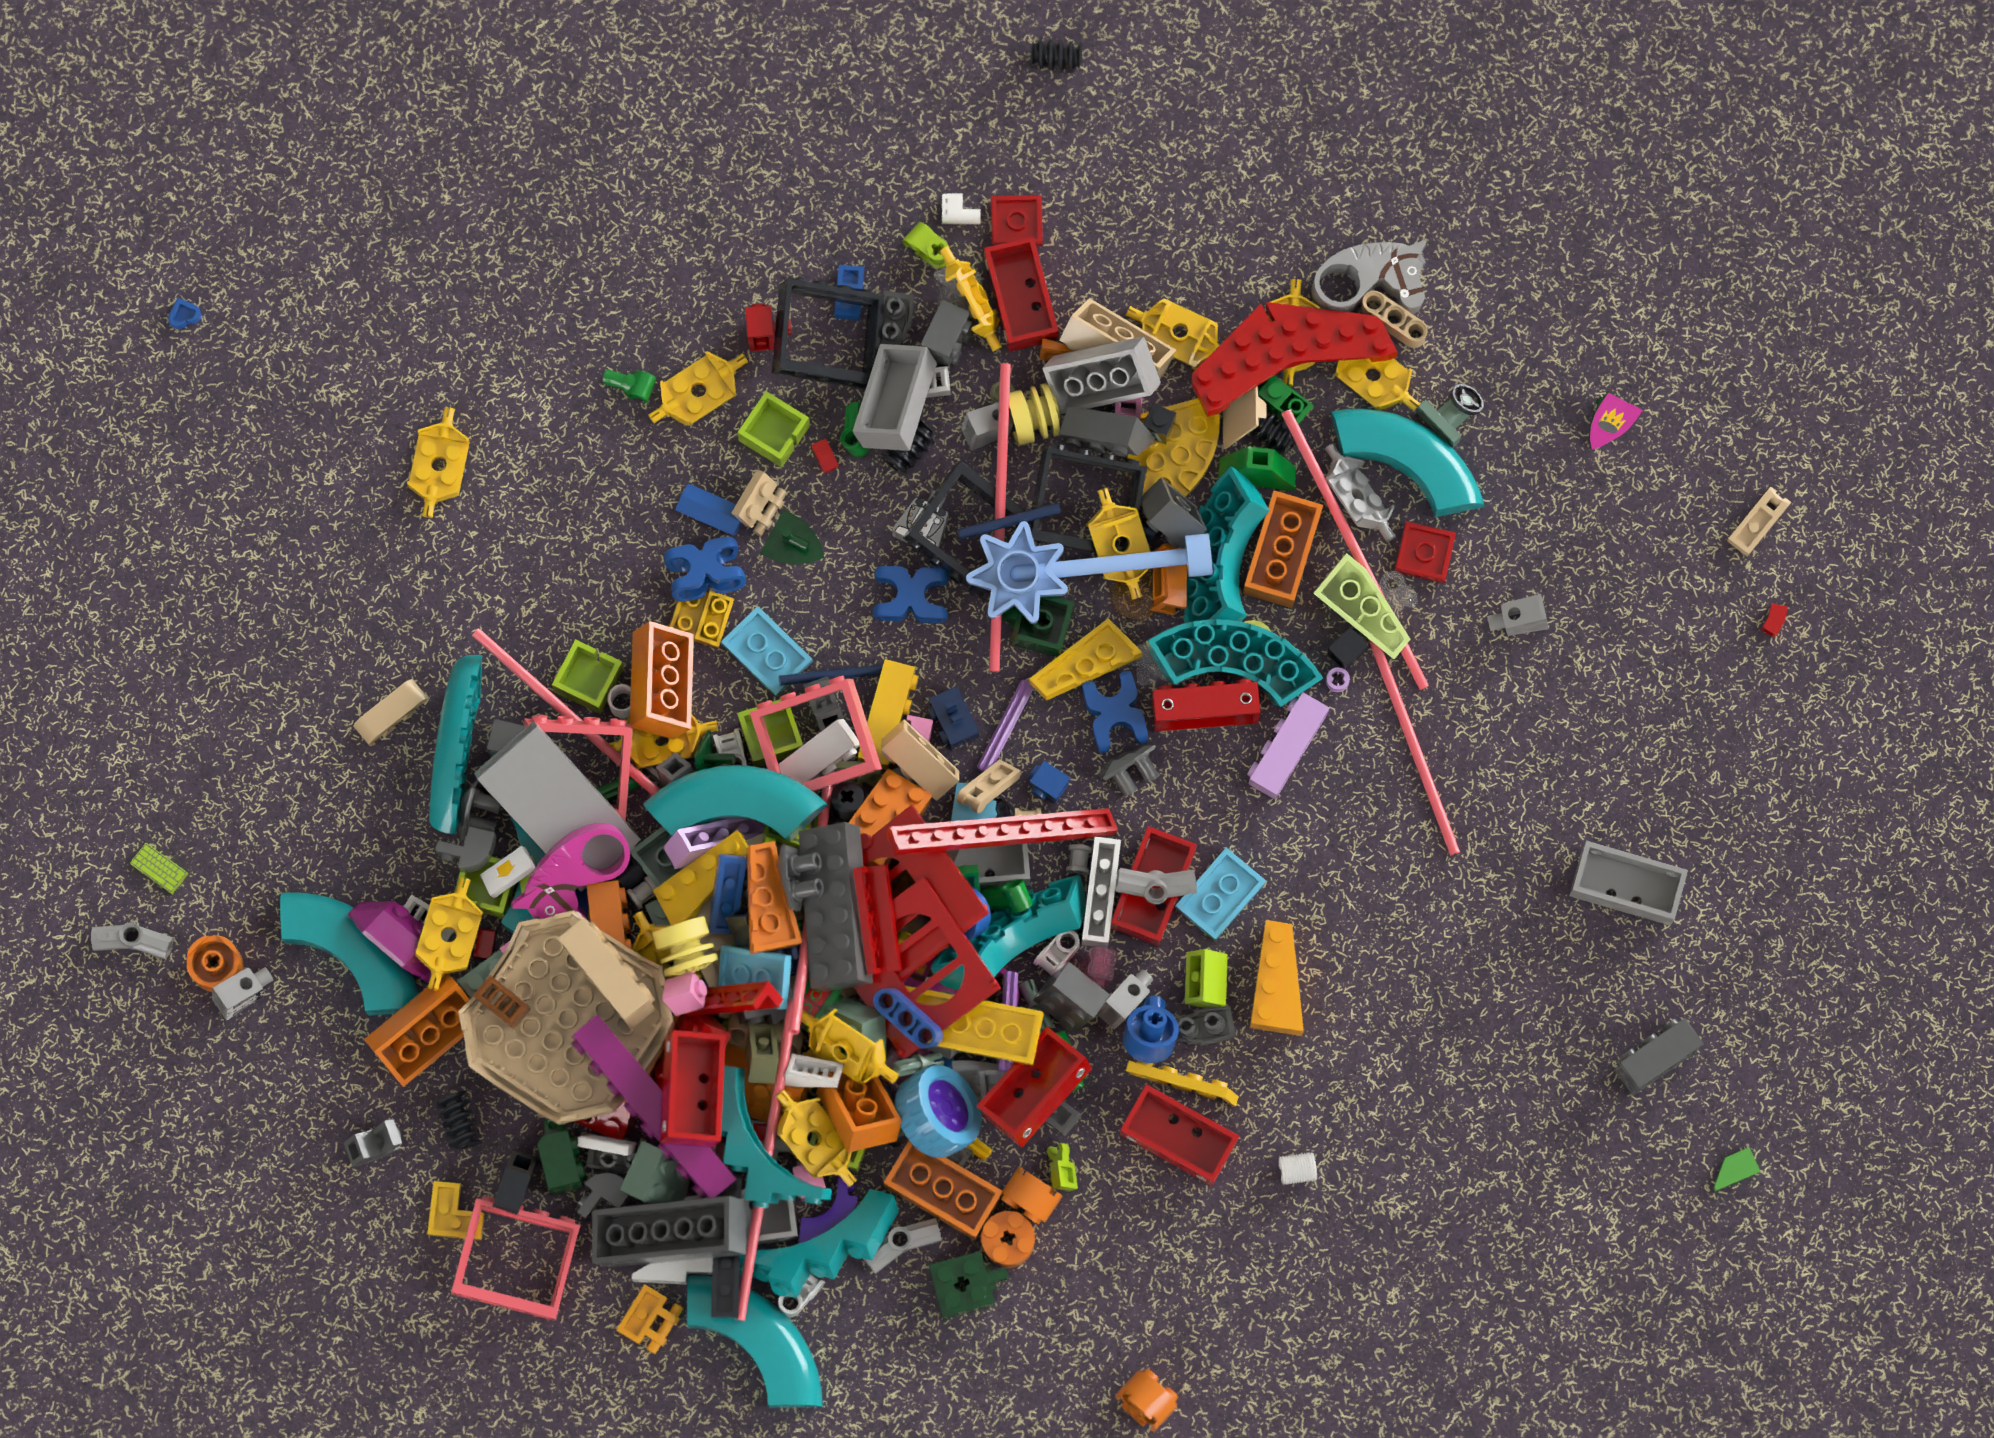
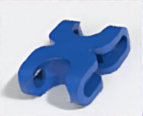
[664,537,746,602]
[872,566,950,623]
[1082,670,1148,754]

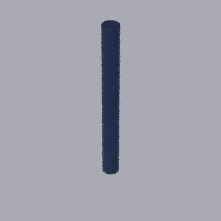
[958,503,1061,539]
[778,664,882,686]

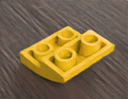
[669,590,734,648]

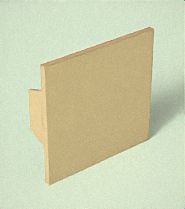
[1223,386,1266,449]

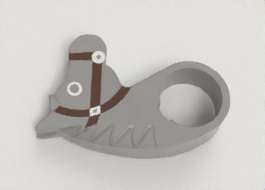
[1311,240,1426,314]

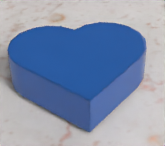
[168,298,202,329]

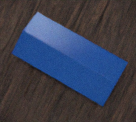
[675,483,742,536]

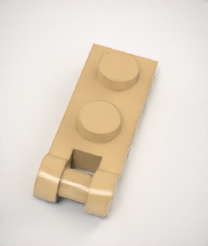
[1727,487,1791,557]
[956,759,1021,814]

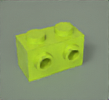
[1185,949,1228,1008]

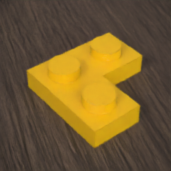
[427,1181,485,1240]

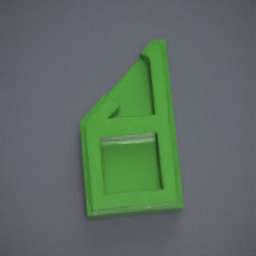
[1713,1147,1761,1191]

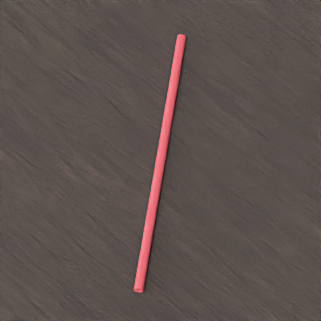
[989,363,1011,672]
[1282,409,1429,690]
[472,628,660,795]
[1368,639,1460,856]
[788,764,836,1035]
[737,999,793,1321]

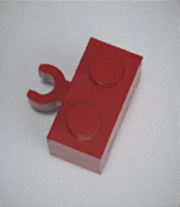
[745,303,792,352]

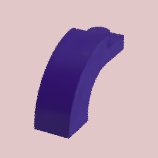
[798,1169,858,1244]

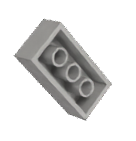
[1042,336,1161,414]

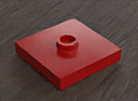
[991,195,1043,246]
[1394,521,1456,583]

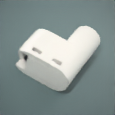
[942,193,980,224]

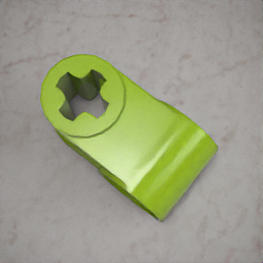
[902,222,949,268]

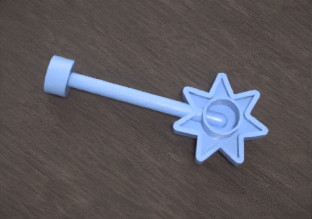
[966,521,1213,624]

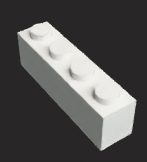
[779,719,860,783]
[1081,837,1121,948]

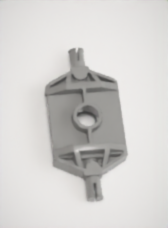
[1325,443,1396,542]

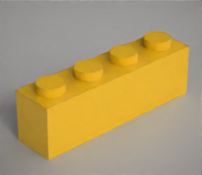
[858,659,919,770]

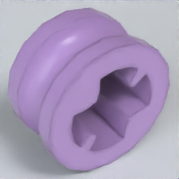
[1326,667,1350,692]

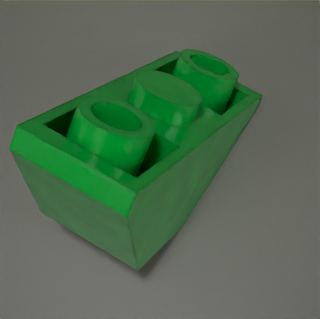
[1258,375,1314,425]
[1218,446,1296,491]

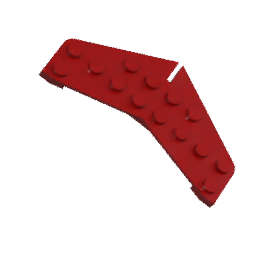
[1191,302,1398,417]

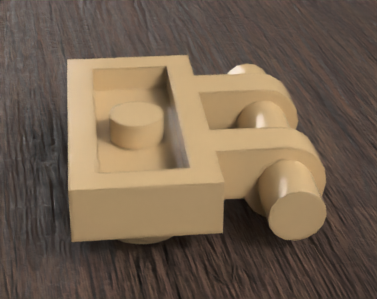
[732,470,787,536]

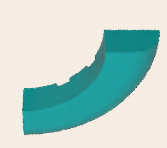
[1330,409,1485,517]
[1183,466,1270,623]
[1146,619,1323,707]
[429,655,482,835]
[643,765,828,842]
[931,875,1086,990]
[280,892,419,1016]
[687,1274,823,1408]

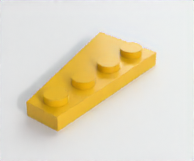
[1029,618,1142,701]
[653,831,749,926]
[1126,1060,1239,1106]

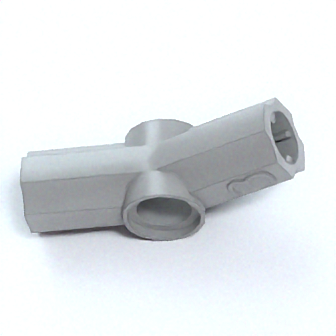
[1115,868,1197,904]
[91,922,174,960]
[864,1218,942,1274]

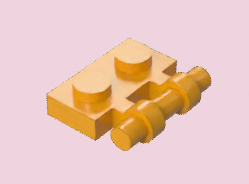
[616,1284,684,1354]

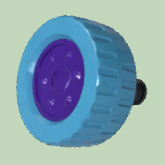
[888,1065,982,1158]

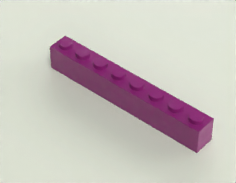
[571,1014,736,1199]

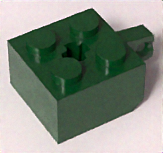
[1001,596,1074,657]
[538,1118,587,1196]
[929,1251,1009,1320]

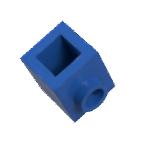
[1028,761,1070,804]

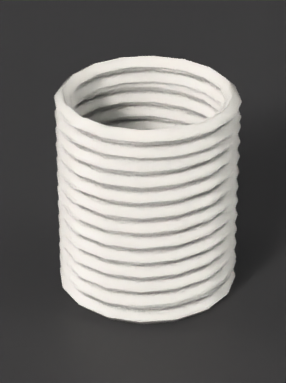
[608,684,631,719]
[1279,1152,1317,1185]

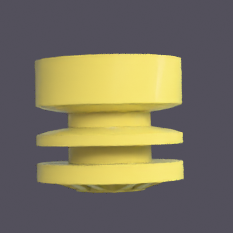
[1009,383,1061,446]
[652,916,718,977]

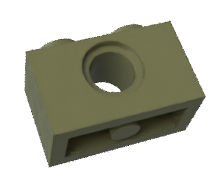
[745,1024,779,1084]

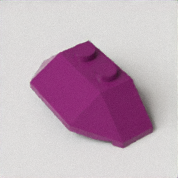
[347,901,432,983]

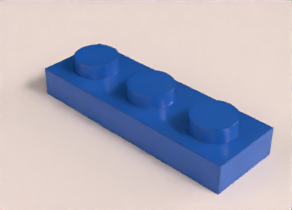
[708,854,747,934]

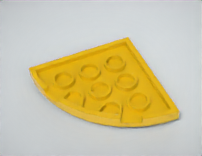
[1127,398,1220,518]

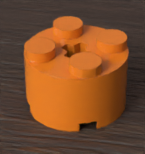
[186,935,244,992]
[1001,1166,1063,1224]
[981,1211,1035,1268]
[1115,1369,1178,1432]

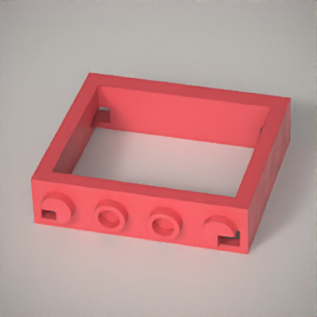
[750,676,882,792]
[524,715,632,821]
[451,1196,580,1321]

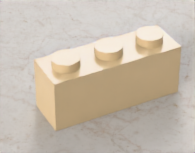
[881,719,959,801]

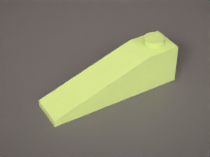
[1314,553,1411,659]

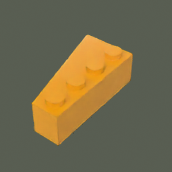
[1250,920,1304,1036]

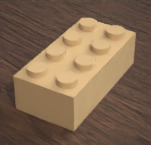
[1060,298,1176,379]
[558,918,656,1030]

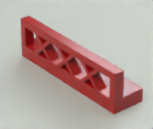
[853,864,902,975]
[685,981,784,1016]

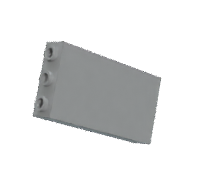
[474,721,640,892]

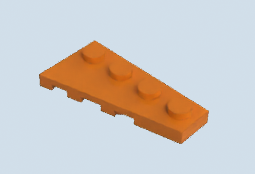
[747,841,802,955]

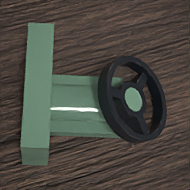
[1417,384,1484,448]

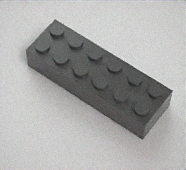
[798,822,873,992]
[592,1196,746,1267]

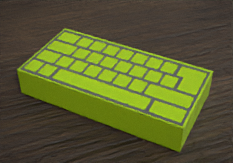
[130,843,188,895]

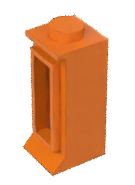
[1149,543,1187,615]

